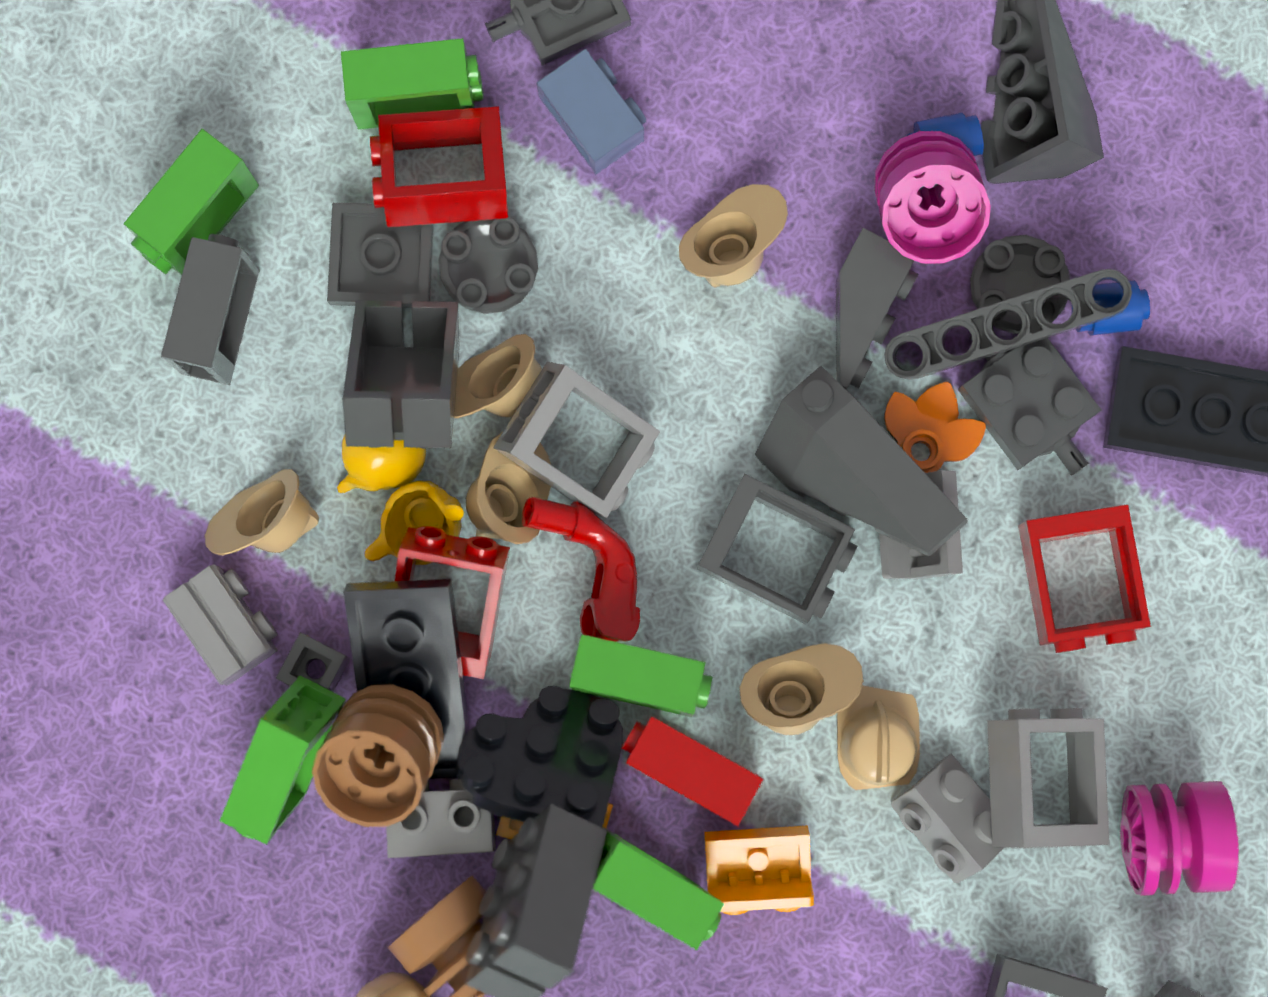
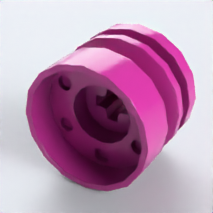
[874,131,991,264]
[1120,781,1239,896]

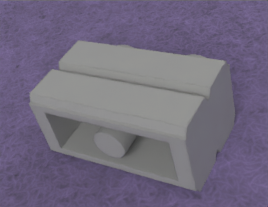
[162,564,278,686]

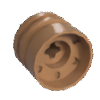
[312,685,444,827]
[388,875,486,997]

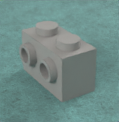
[386,779,496,858]

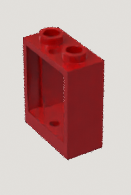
[370,106,508,227]
[1018,504,1151,653]
[394,526,510,679]
[622,716,764,826]

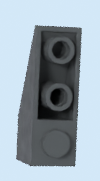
[836,228,919,390]

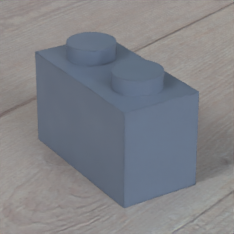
[536,49,646,174]

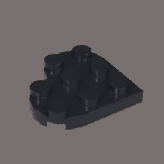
[455,686,623,828]

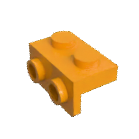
[704,825,814,915]

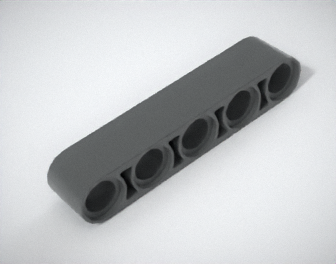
[884,269,1132,380]

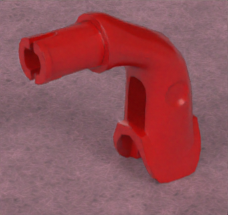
[522,497,640,642]

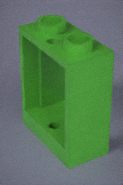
[341,38,484,130]
[123,129,259,275]
[569,634,713,717]
[219,675,346,845]
[593,826,725,950]

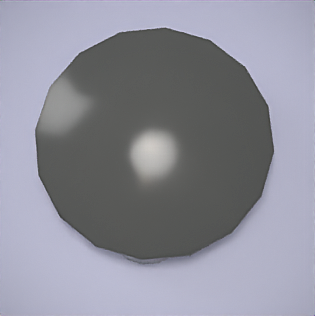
[438,217,538,314]
[970,235,1070,334]

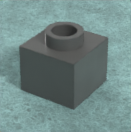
[275,632,351,692]

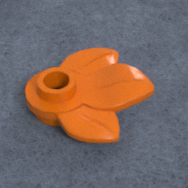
[884,382,986,473]

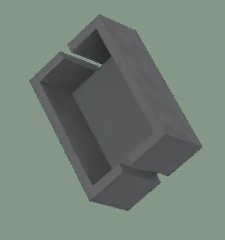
[342,300,459,449]
[466,804,607,997]

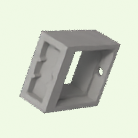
[493,361,660,518]
[987,708,1109,848]

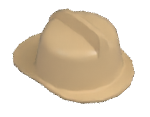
[679,184,788,288]
[454,334,542,418]
[466,432,551,544]
[205,469,319,555]
[739,643,864,735]
[837,685,920,790]

